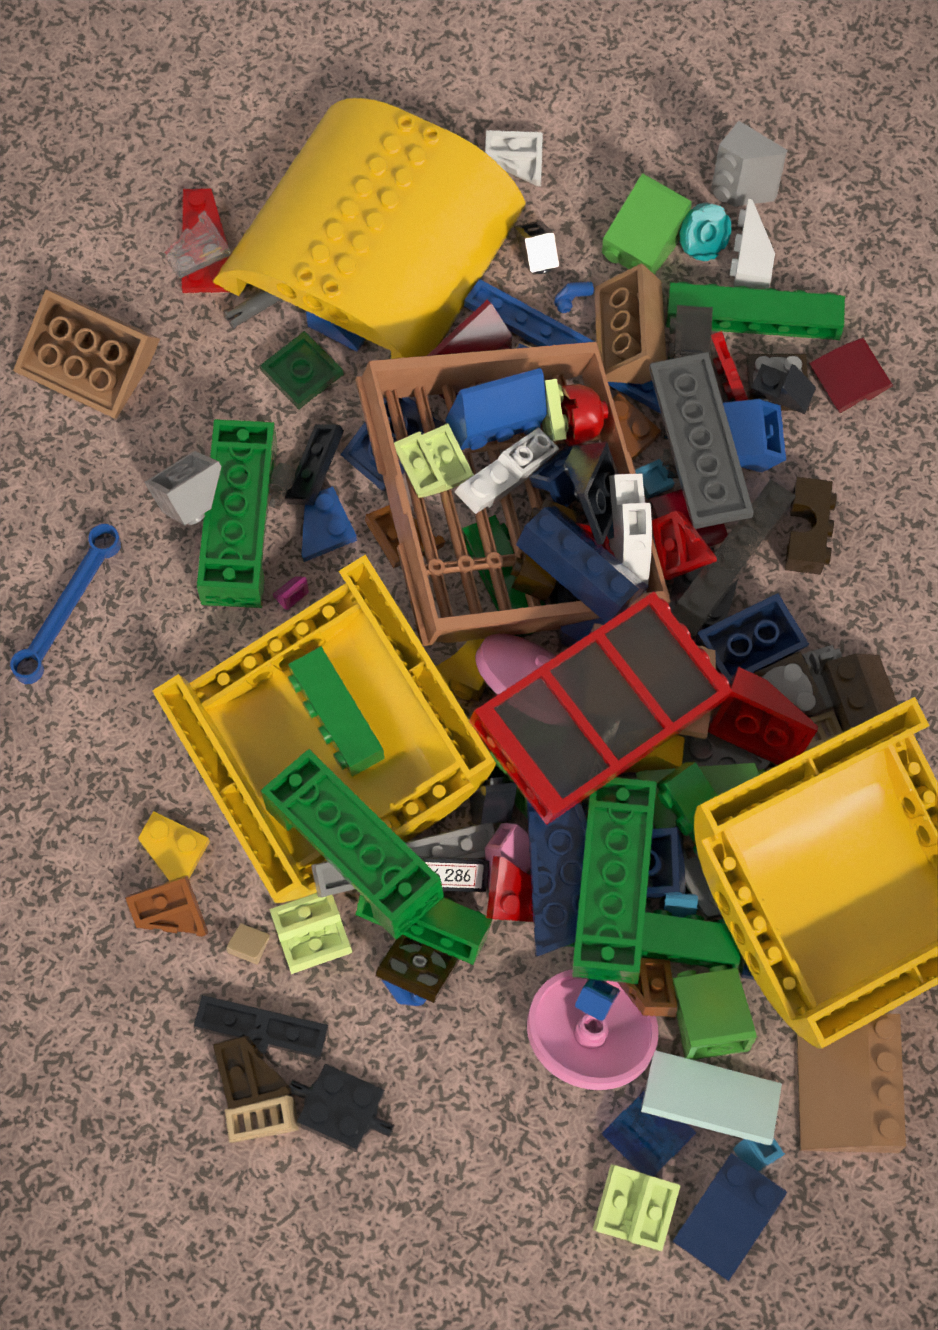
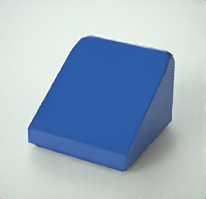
[575,979,620,1021]

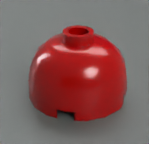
[561,384,608,446]

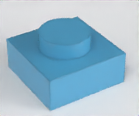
[635,459,675,500]

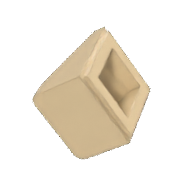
[226,923,270,965]

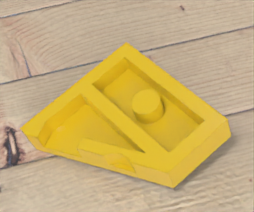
[138,811,210,881]

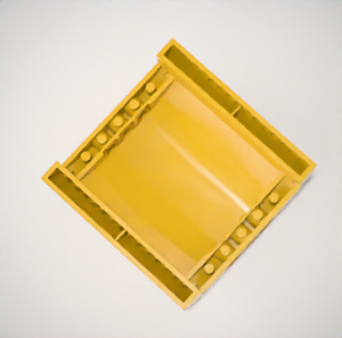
[213,98,526,359]
[152,555,496,903]
[694,697,938,1049]

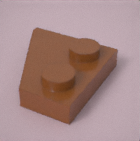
[125,875,208,937]

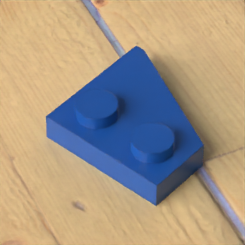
[301,486,357,562]

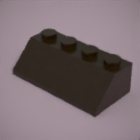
[821,653,898,733]

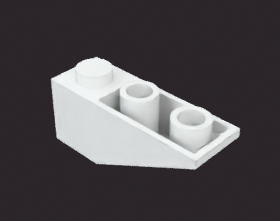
[730,199,775,290]

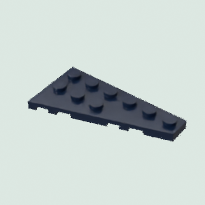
[527,740,587,958]

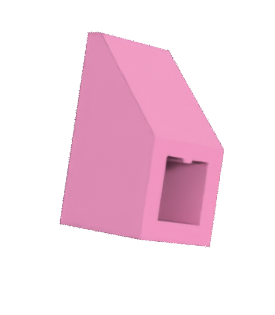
[484,823,530,888]

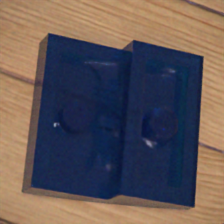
[601,1090,698,1177]

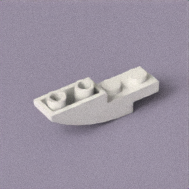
[455,427,559,514]
[609,474,652,593]

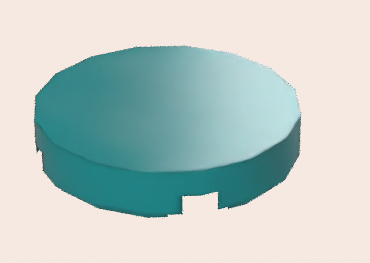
[680,202,732,262]

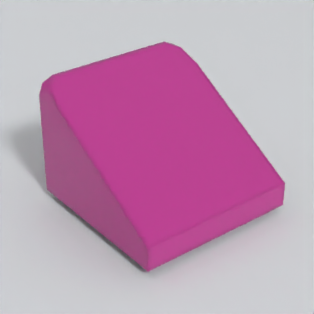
[272,576,309,610]

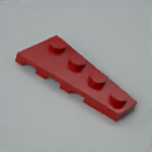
[181,188,230,293]

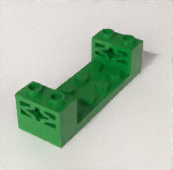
[197,419,278,608]
[261,749,444,940]
[573,775,657,984]

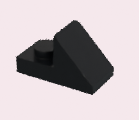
[750,363,816,414]

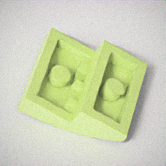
[394,424,474,498]
[269,893,352,974]
[593,1164,681,1251]

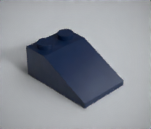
[340,396,447,491]
[646,827,686,898]
[672,1153,788,1282]

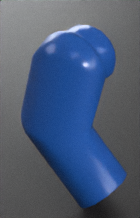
[554,281,594,313]
[381,980,426,1006]

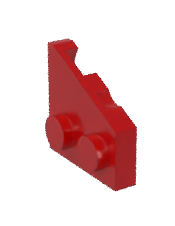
[711,331,748,401]
[652,511,717,580]
[486,856,533,922]

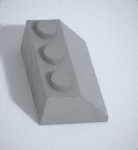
[711,121,787,206]
[144,451,221,525]

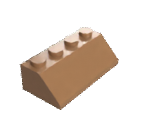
[594,263,666,384]

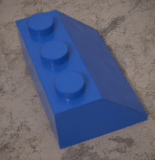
[445,368,547,450]

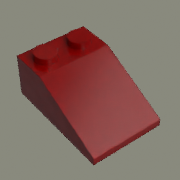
[708,667,819,765]

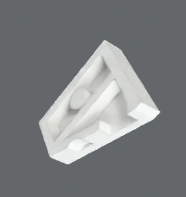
[485,130,543,186]

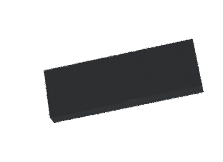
[284,424,344,505]

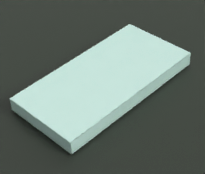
[641,1050,782,1146]

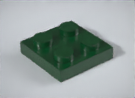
[260,331,343,410]

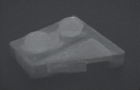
[164,211,231,279]

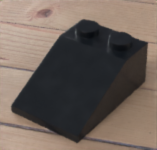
[565,442,619,545]

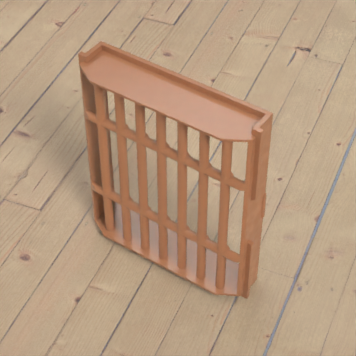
[355,342,671,646]

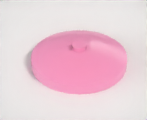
[475,634,587,728]
[527,969,659,1090]

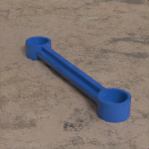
[10,524,121,684]

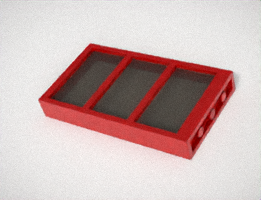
[468,591,732,825]

